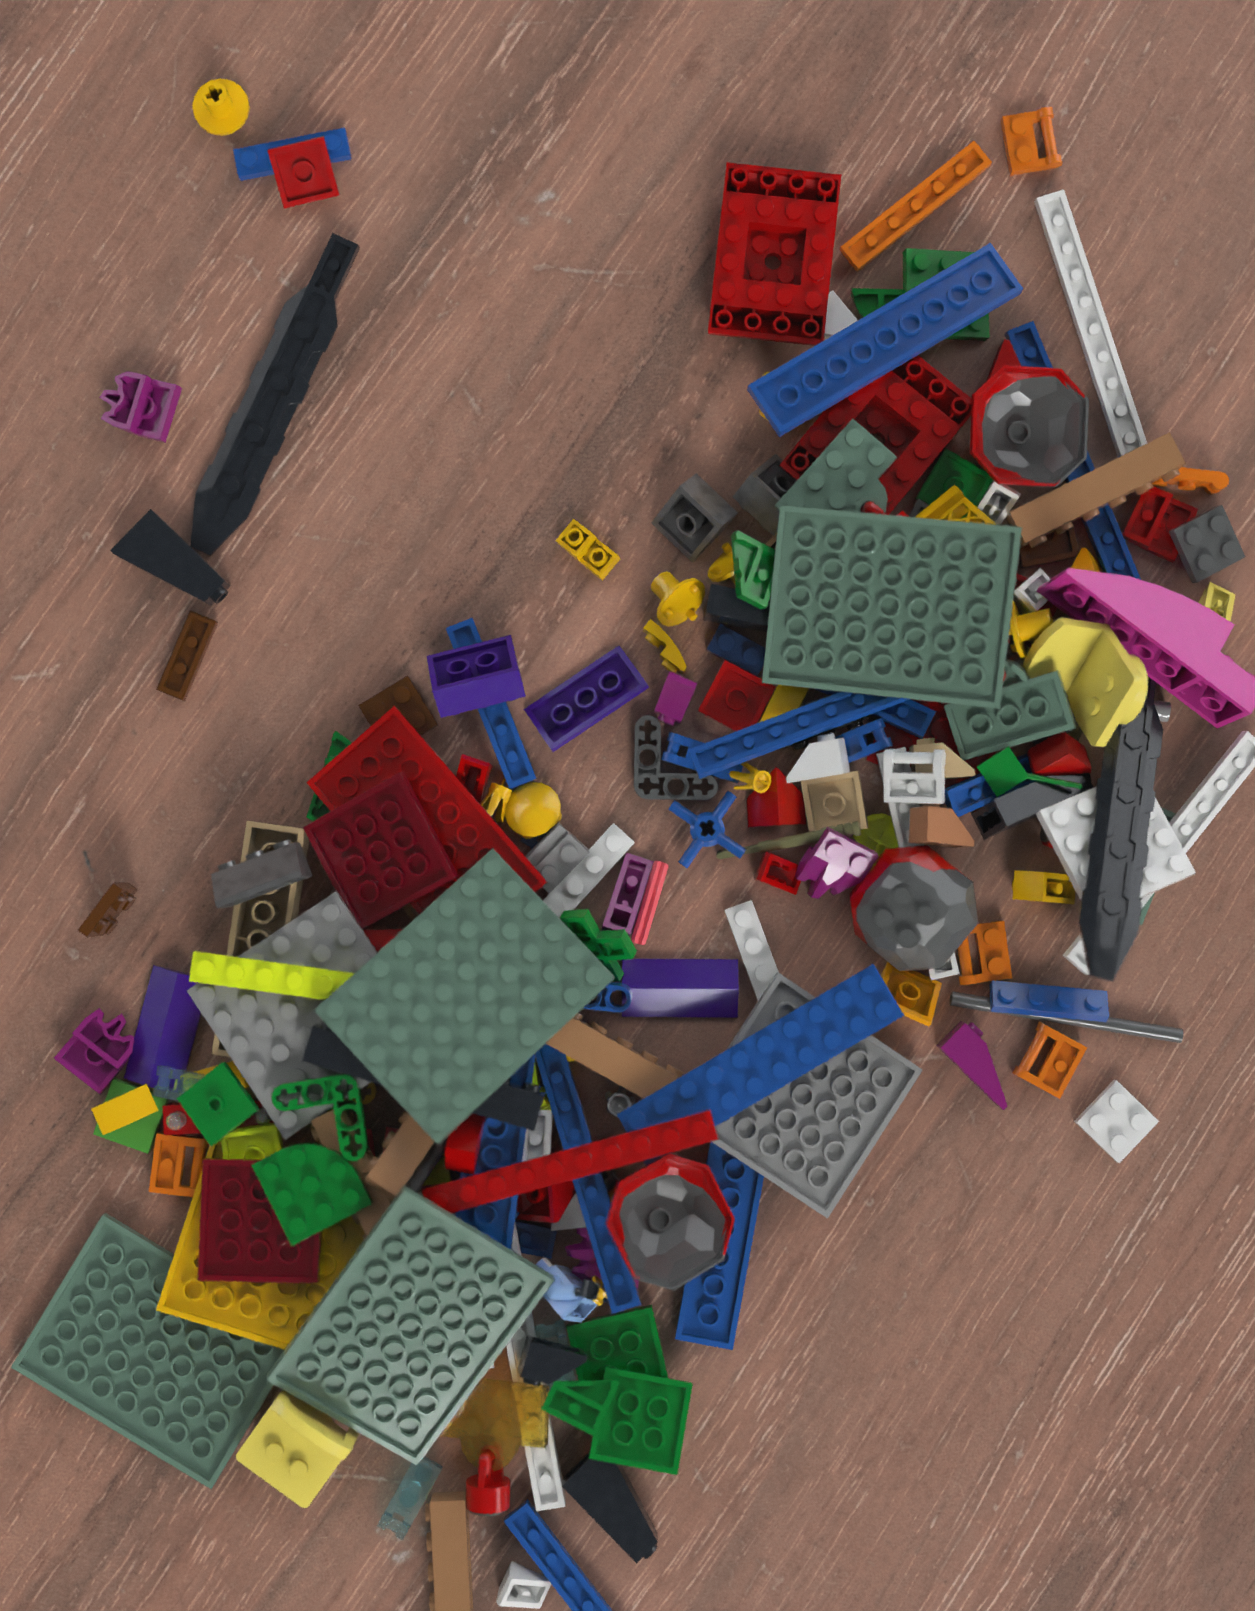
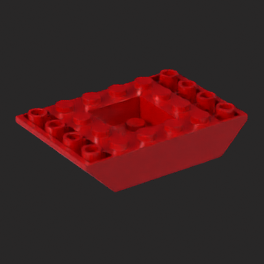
[708,162,842,346]
[779,355,972,515]

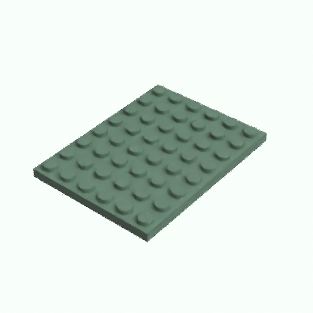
[762,505,1022,709]
[314,849,615,1145]
[267,1185,554,1465]
[11,1213,284,1489]

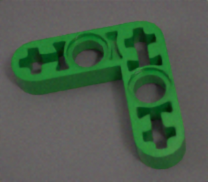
[271,1073,368,1161]

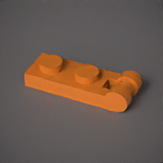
[1152,467,1229,495]

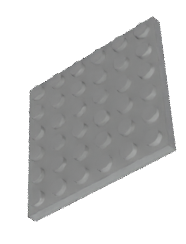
[187,892,378,1139]
[712,972,923,1219]

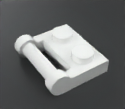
[883,749,946,804]

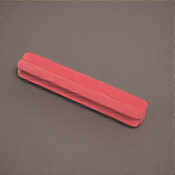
[631,860,669,945]

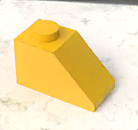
[1012,870,1075,904]

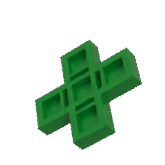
[559,909,637,982]

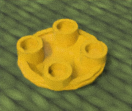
[505,782,562,839]

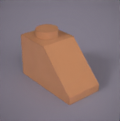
[909,803,974,848]

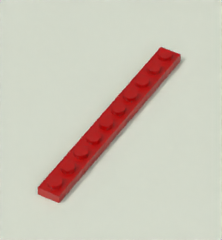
[422,1109,719,1213]

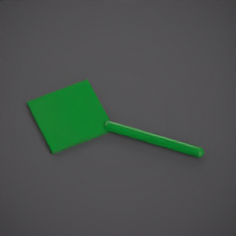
[977,746,1082,797]

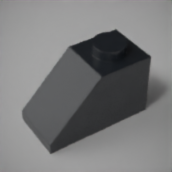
[517,1335,588,1386]

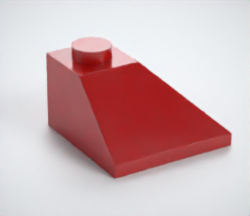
[516,1180,576,1223]

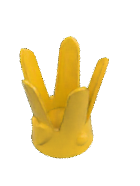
[729,762,771,793]
[481,778,512,823]

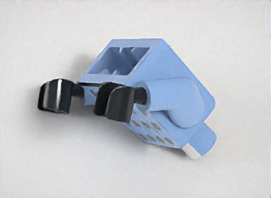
[536,1257,609,1323]

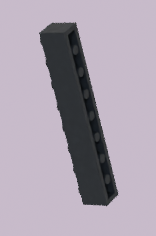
[302,1021,545,1131]

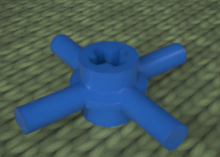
[668,791,747,868]

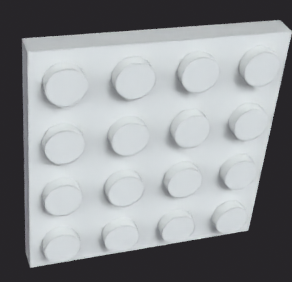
[1036,787,1196,900]

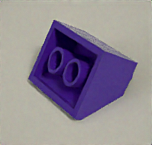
[427,635,526,718]

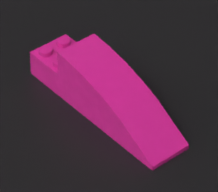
[1036,568,1255,728]

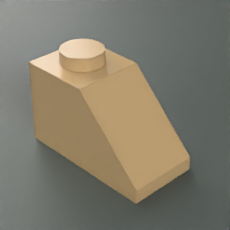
[909,738,975,779]

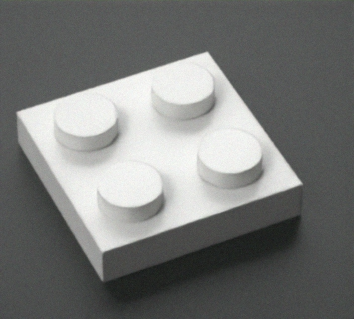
[1074,1080,1159,1163]

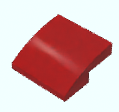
[1122,486,1199,563]

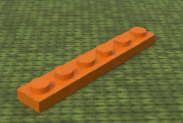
[839,141,992,272]

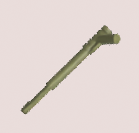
[717,821,861,859]

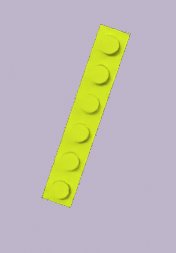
[189,951,354,1000]

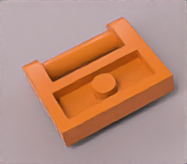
[1000,107,1062,176]
[958,920,1012,985]
[1012,1022,1087,1099]
[149,1132,209,1197]

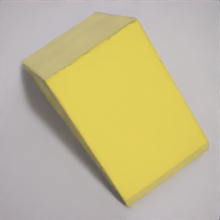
[1198,582,1236,622]

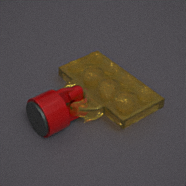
[439,1378,549,1516]

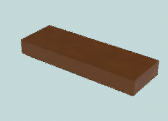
[156,610,218,701]

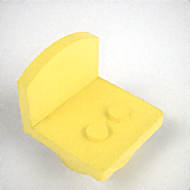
[1022,618,1148,747]
[236,1389,360,1508]

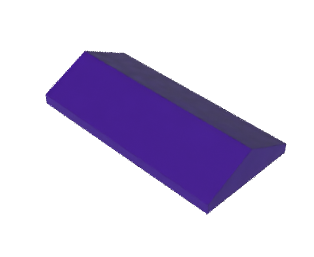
[524,645,650,752]
[622,958,739,1018]
[124,965,202,1092]

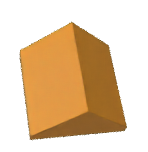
[881,961,942,1027]

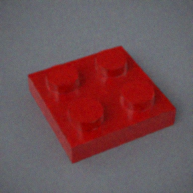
[267,136,340,209]
[697,660,776,732]

